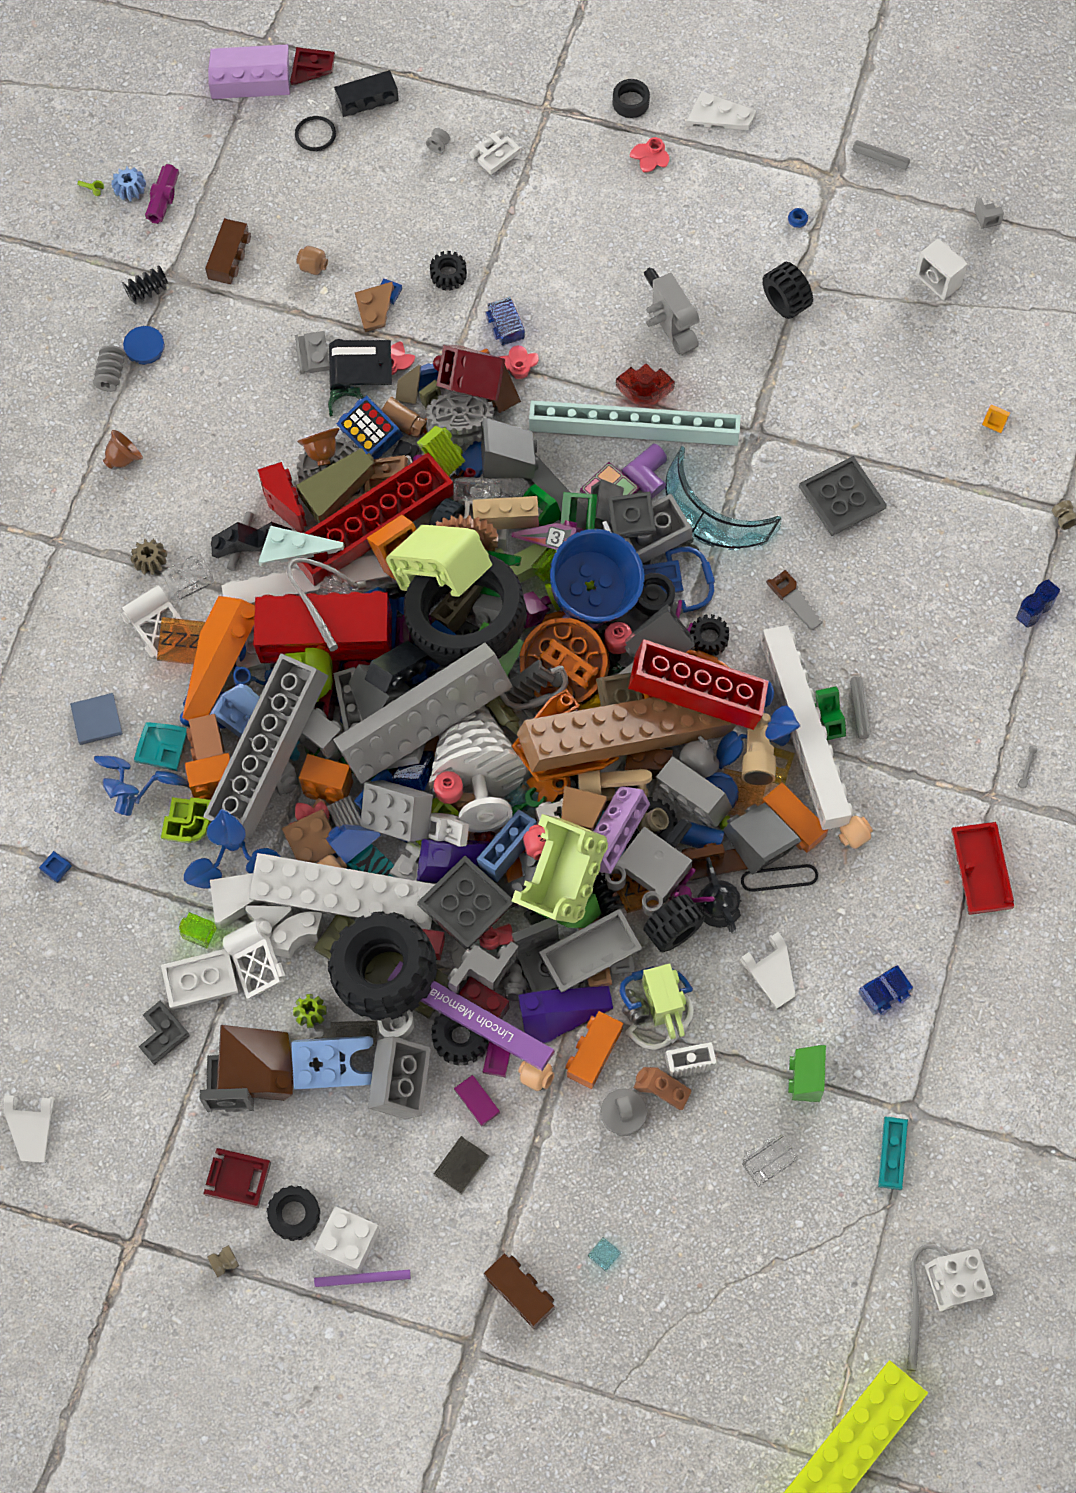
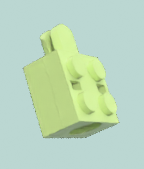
[642,963,686,1040]

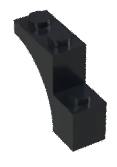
[211,521,292,559]

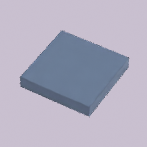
[70,693,123,745]

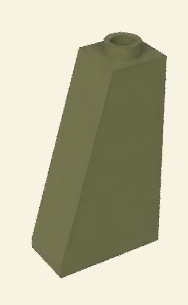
[296,448,375,524]

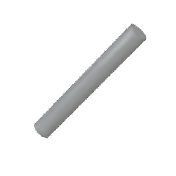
[227,511,254,571]

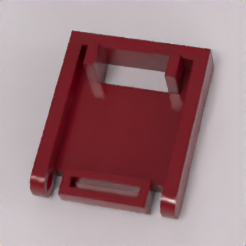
[203,1148,271,1208]

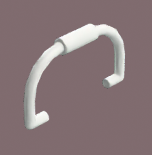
[625,987,694,1050]

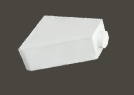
[210,873,265,930]

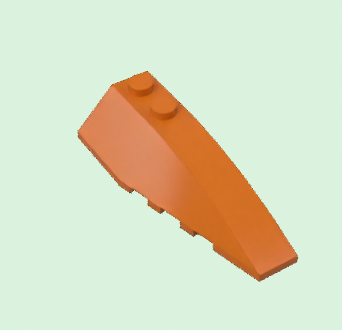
[182,596,255,721]

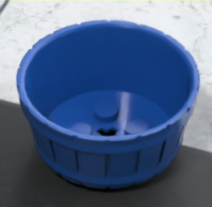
[550,529,644,624]

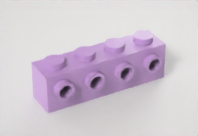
[593,786,650,874]

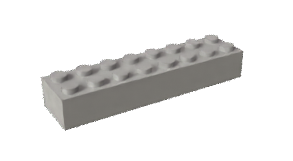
[333,643,513,784]
[203,654,328,839]

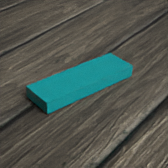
[878,1116,908,1190]

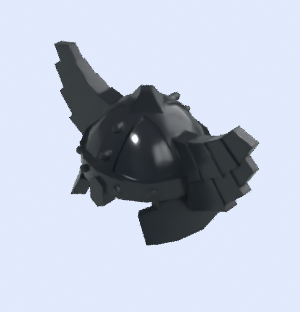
[696,857,742,934]

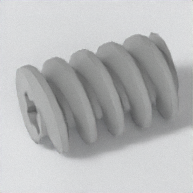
[93,345,126,392]

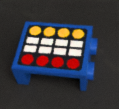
[336,395,404,459]

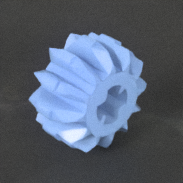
[111,166,146,201]

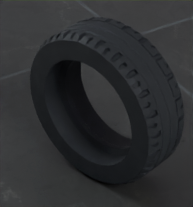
[403,555,527,667]

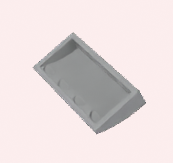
[539,909,642,993]

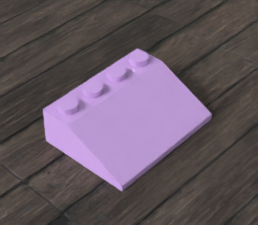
[208,44,290,99]

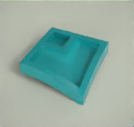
[134,722,187,772]

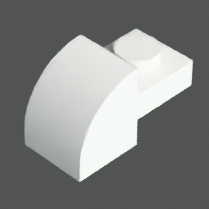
[428,813,469,847]

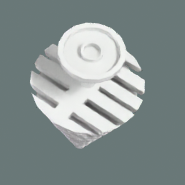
[429,705,526,833]

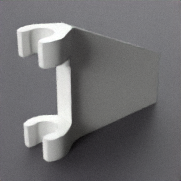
[740,932,795,1009]
[4,1095,54,1163]

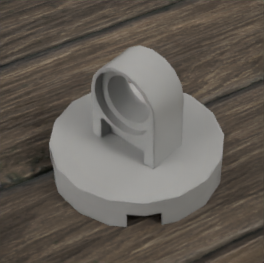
[600,1088,647,1136]

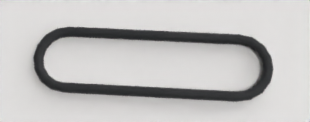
[741,864,819,892]

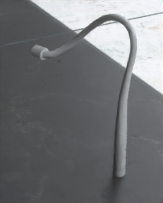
[287,558,366,651]
[907,1244,997,1371]

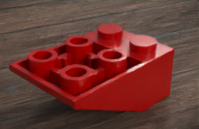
[257,462,307,533]

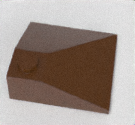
[217,1025,293,1101]

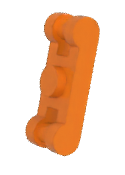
[540,638,598,689]

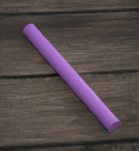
[314,1269,411,1287]

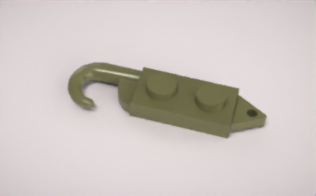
[485,695,520,736]

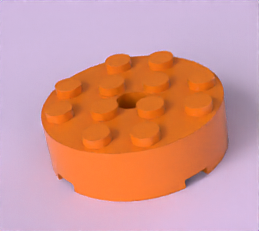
[520,618,609,704]

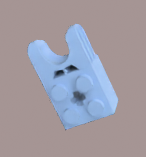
[291,1036,373,1089]

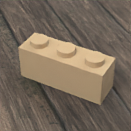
[473,496,539,530]

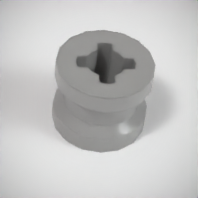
[426,128,450,154]

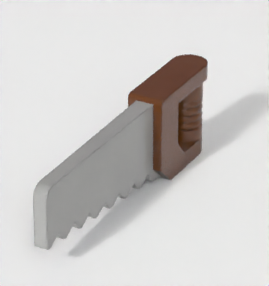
[766,570,823,630]

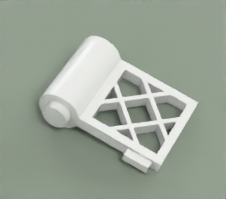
[120,585,194,660]
[223,918,285,999]

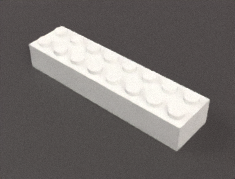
[249,853,435,930]

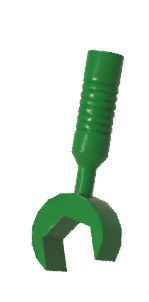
[512,787,547,817]

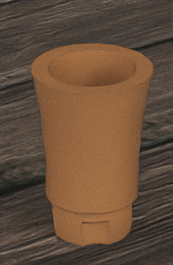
[382,397,427,438]

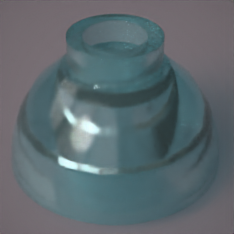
[504,782,531,812]

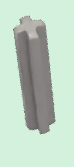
[852,140,910,170]
[850,677,870,739]

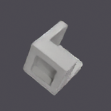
[974,198,1004,229]

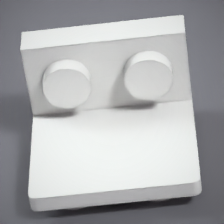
[924,1249,993,1312]

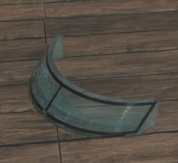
[665,446,782,550]

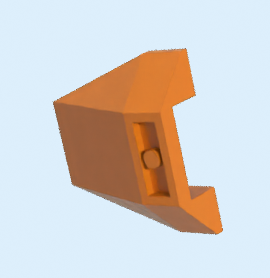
[511,688,619,782]

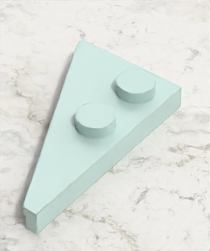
[258,526,344,567]

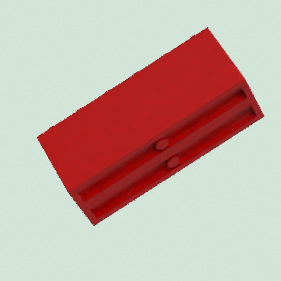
[253,591,392,663]

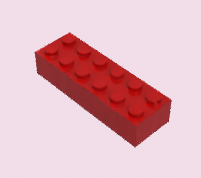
[628,639,769,730]

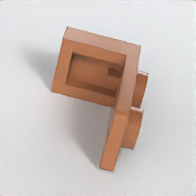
[633,1067,691,1110]

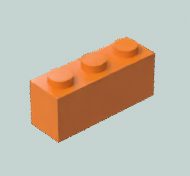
[762,782,829,853]
[565,1011,624,1089]

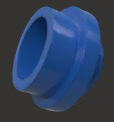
[788,208,808,228]

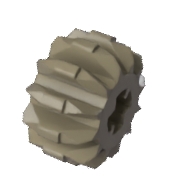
[131,538,167,575]

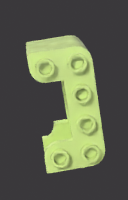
[386,525,492,597]
[512,814,608,923]

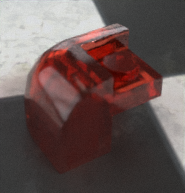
[616,363,675,407]

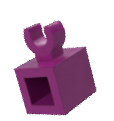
[523,591,552,629]

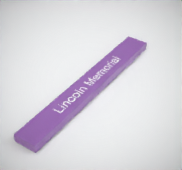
[387,962,555,1071]

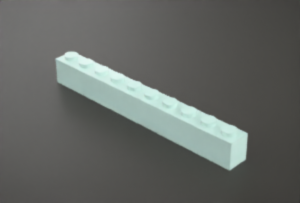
[529,400,741,446]

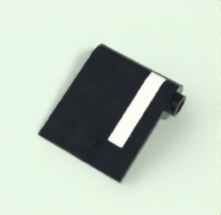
[329,339,392,394]

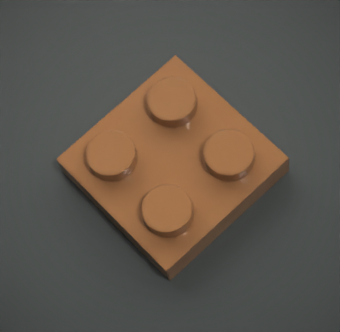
[282,809,336,863]

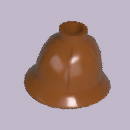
[297,428,339,466]
[103,430,143,469]

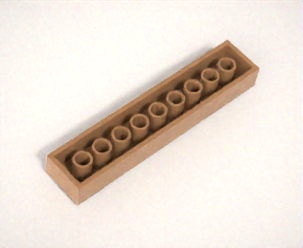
[517,697,736,773]

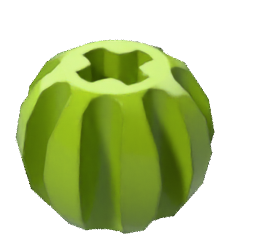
[293,994,327,1028]

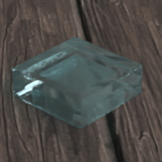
[588,1237,621,1272]

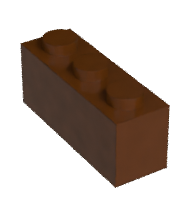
[205,218,251,285]
[483,1253,555,1329]

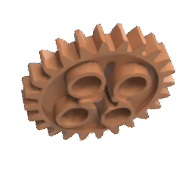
[436,515,498,551]

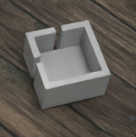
[298,708,343,762]

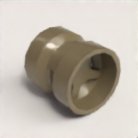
[1051,500,1076,530]
[638,808,669,834]
[207,1245,239,1277]

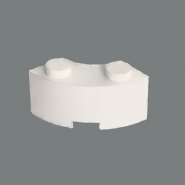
[269,912,325,958]

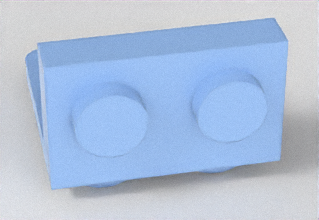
[210,684,260,738]

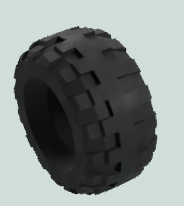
[328,911,437,1021]

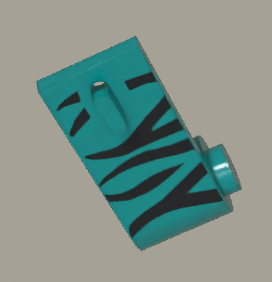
[346,844,394,877]

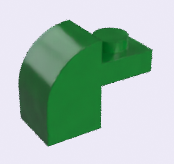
[814,686,846,740]

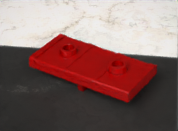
[951,822,1014,915]

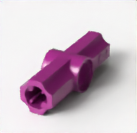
[145,164,179,224]

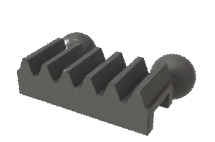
[504,660,563,710]

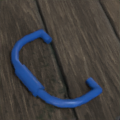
[665,546,715,613]
[619,966,693,1010]

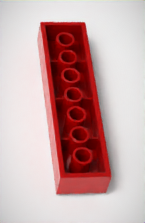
[296,453,454,587]

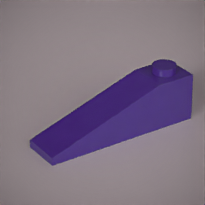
[416,838,491,883]
[518,986,613,1043]

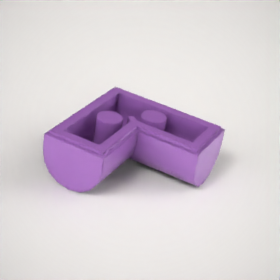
[622,443,667,499]

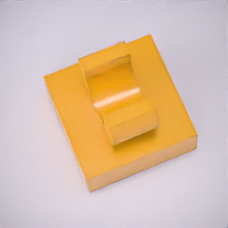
[982,404,1010,433]

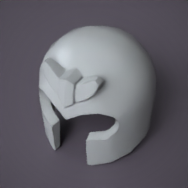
[679,736,719,778]

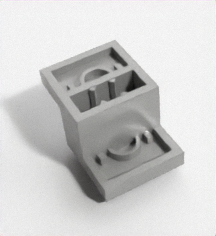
[447,941,519,994]

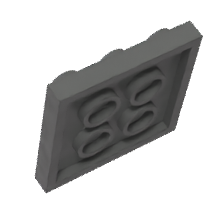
[799,456,887,536]
[417,856,514,950]

